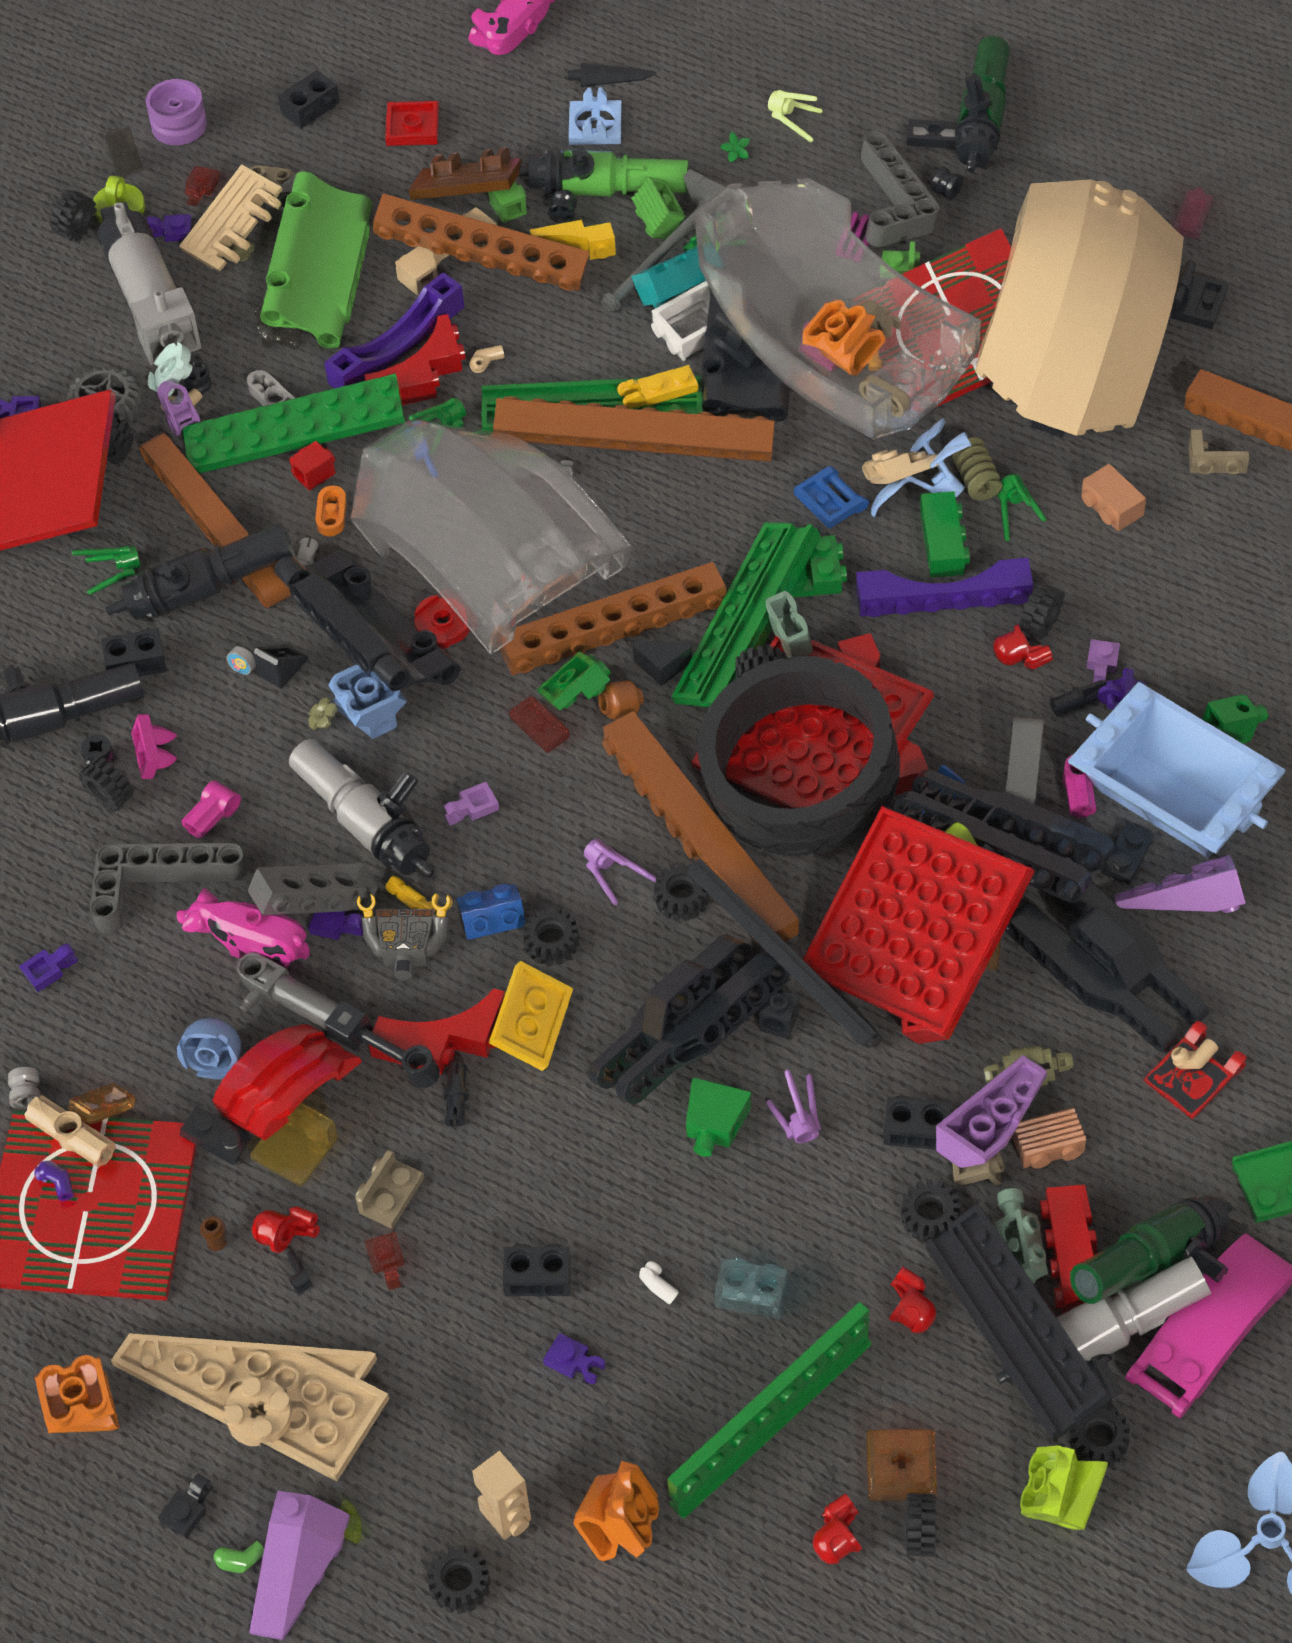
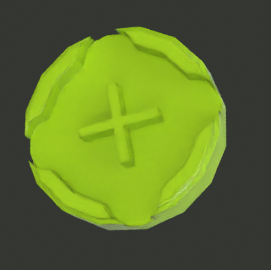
[93,175,146,223]

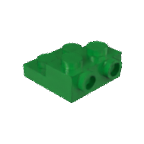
[790,535,847,598]
[537,651,611,711]

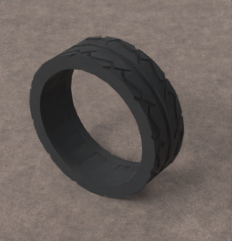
[698,656,900,856]

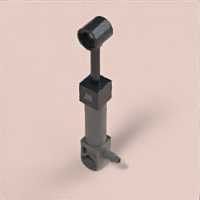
[237,952,440,1088]

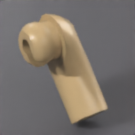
[1171,1039,1218,1070]

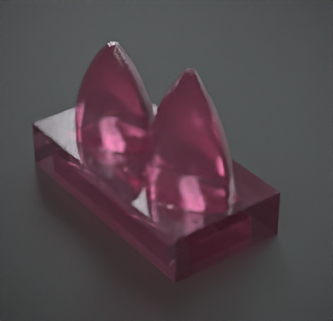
[1173,186,1213,240]

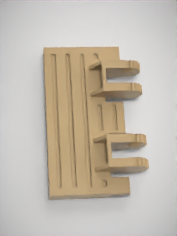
[179,164,283,272]

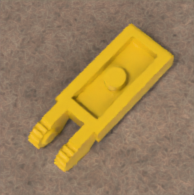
[617,365,698,409]

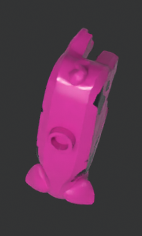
[468,0,555,55]
[177,888,310,969]

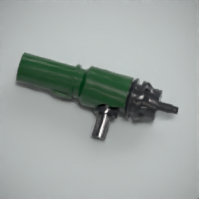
[954,36,1010,172]
[1070,1195,1232,1304]

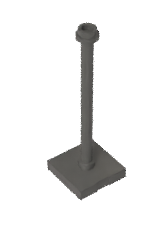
[601,169,740,313]

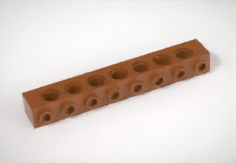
[373,194,589,291]
[498,562,726,675]

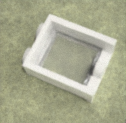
[651,281,710,361]

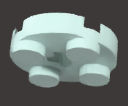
[148,342,192,396]

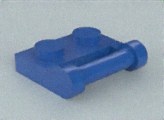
[794,466,869,529]

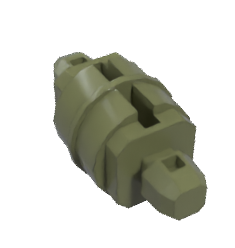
[983,1045,1074,1086]

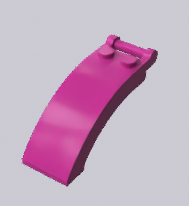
[1125,1233,1292,1419]

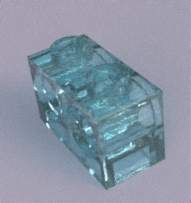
[715,1258,787,1319]

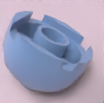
[177,1017,242,1080]

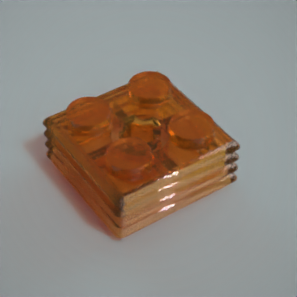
[867,1429,937,1501]

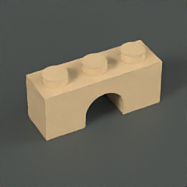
[472,1450,531,1540]

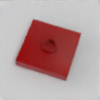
[385,101,439,146]

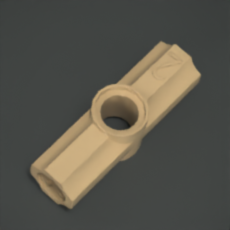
[24,1095,116,1167]

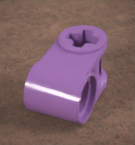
[157,380,201,437]

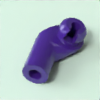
[34,1161,74,1201]

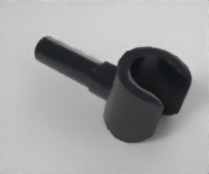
[287,1250,312,1294]

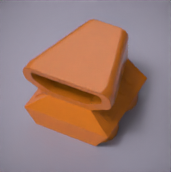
[803,300,886,376]
[35,1355,120,1434]
[573,1461,659,1561]

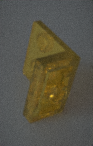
[250,1103,338,1187]

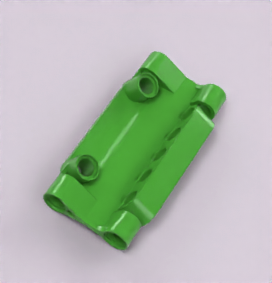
[260,171,373,349]

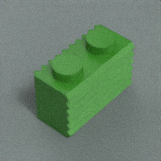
[631,177,686,240]

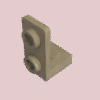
[1188,430,1249,475]

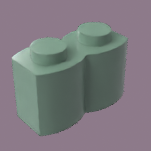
[766,591,813,658]

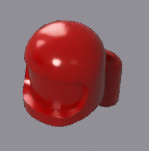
[993,624,1053,669]
[252,1206,320,1254]
[889,1266,936,1334]
[813,1493,863,1565]

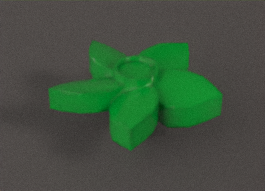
[719,132,750,163]

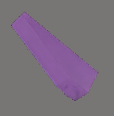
[1114,855,1246,913]
[936,1055,1047,1168]
[249,1491,350,1640]

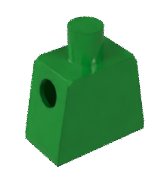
[1202,694,1268,744]
[686,1078,751,1157]

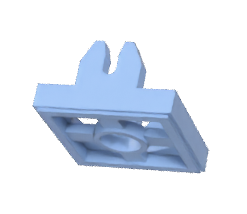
[569,87,622,145]

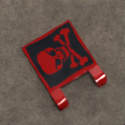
[1143,1021,1247,1120]

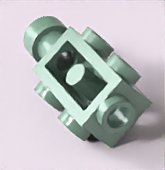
[996,1188,1048,1283]

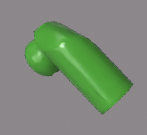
[214,1541,264,1573]

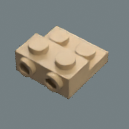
[862,449,939,484]

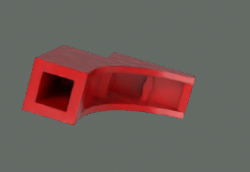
[364,314,466,405]
[369,988,506,1075]

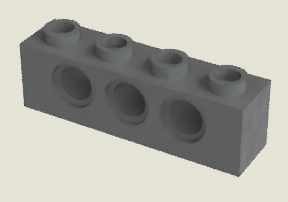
[248,863,378,915]

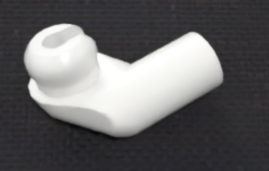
[639,1261,679,1305]

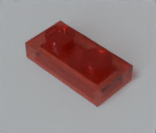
[509,695,570,753]

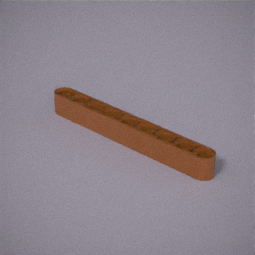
[139,432,291,609]

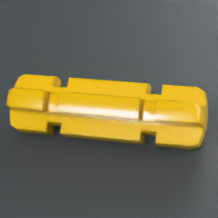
[385,876,437,914]

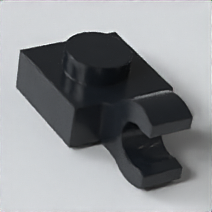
[157,1473,213,1539]

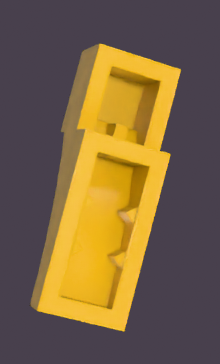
[530,220,616,260]

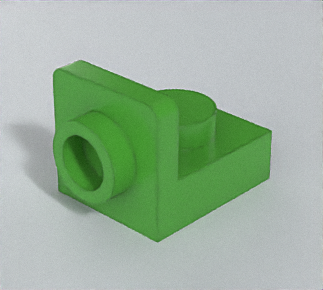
[881,241,920,277]

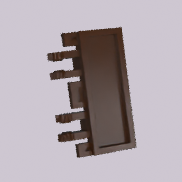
[408,147,522,200]

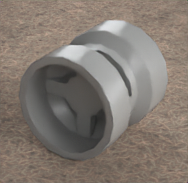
[7,1067,41,1110]

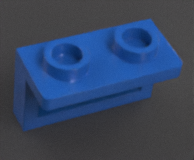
[456,884,526,940]

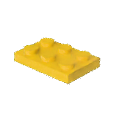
[489,961,573,1071]

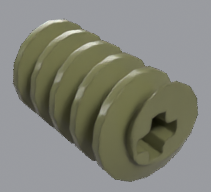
[952,437,1003,501]

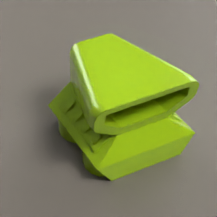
[1020,1446,1108,1530]

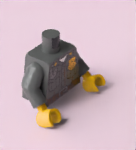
[357,893,453,980]

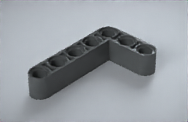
[860,131,939,247]
[90,843,247,933]

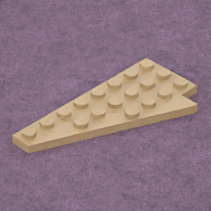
[111,1333,389,1481]

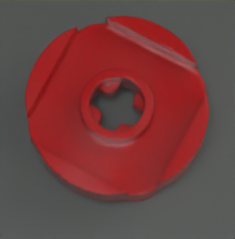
[414,594,472,649]

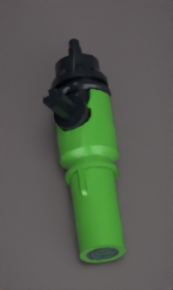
[518,145,689,197]

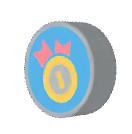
[226,646,256,675]

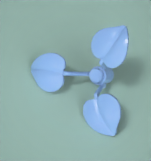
[871,418,971,518]
[1187,1452,1292,1594]

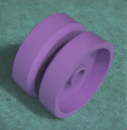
[146,79,207,146]

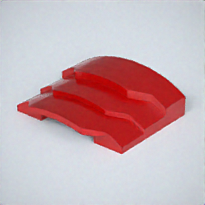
[212,1024,362,1141]

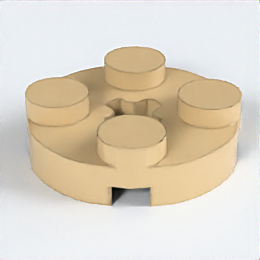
[224,1377,292,1446]

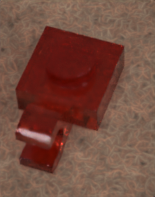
[185,166,220,207]
[364,1232,405,1290]

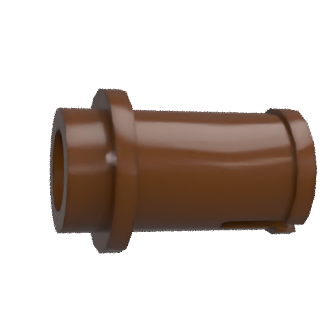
[199,1216,227,1251]

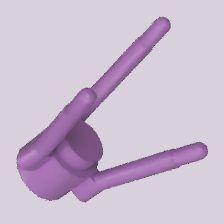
[584,838,656,905]
[766,1070,821,1144]

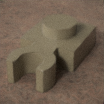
[859,299,901,338]

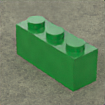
[920,491,970,578]

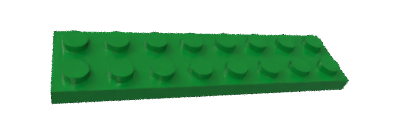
[183,373,406,474]

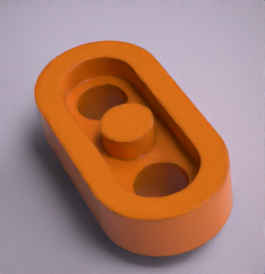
[315,485,347,536]

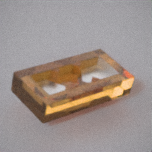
[68,1082,136,1125]

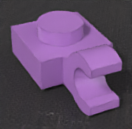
[1086,639,1120,683]
[444,782,499,825]

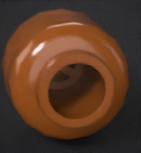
[598,680,644,720]

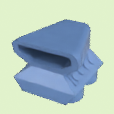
[328,665,407,739]

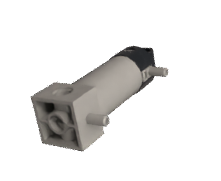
[97,201,202,365]

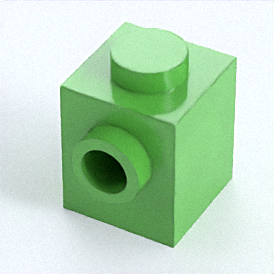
[488,182,527,223]

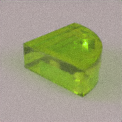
[339,1499,362,1544]

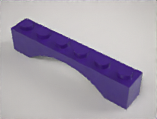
[324,272,465,389]
[856,558,1033,617]

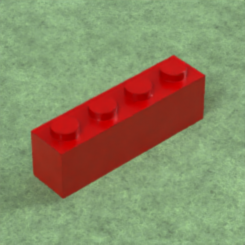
[1040,1185,1097,1314]

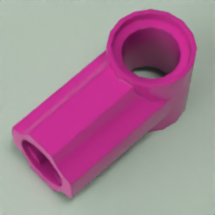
[1062,755,1096,818]
[181,780,241,838]

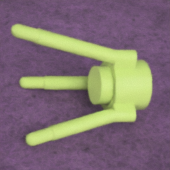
[768,90,823,142]

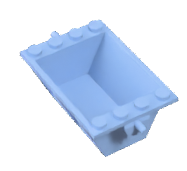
[1068,682,1285,859]

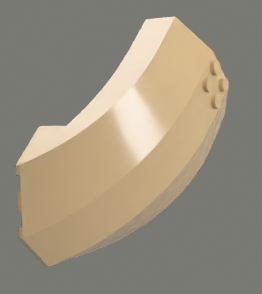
[975,179,1184,436]

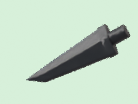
[568,63,656,87]

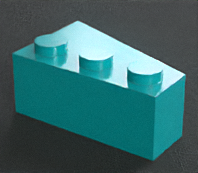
[631,243,718,308]

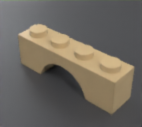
[395,207,497,296]

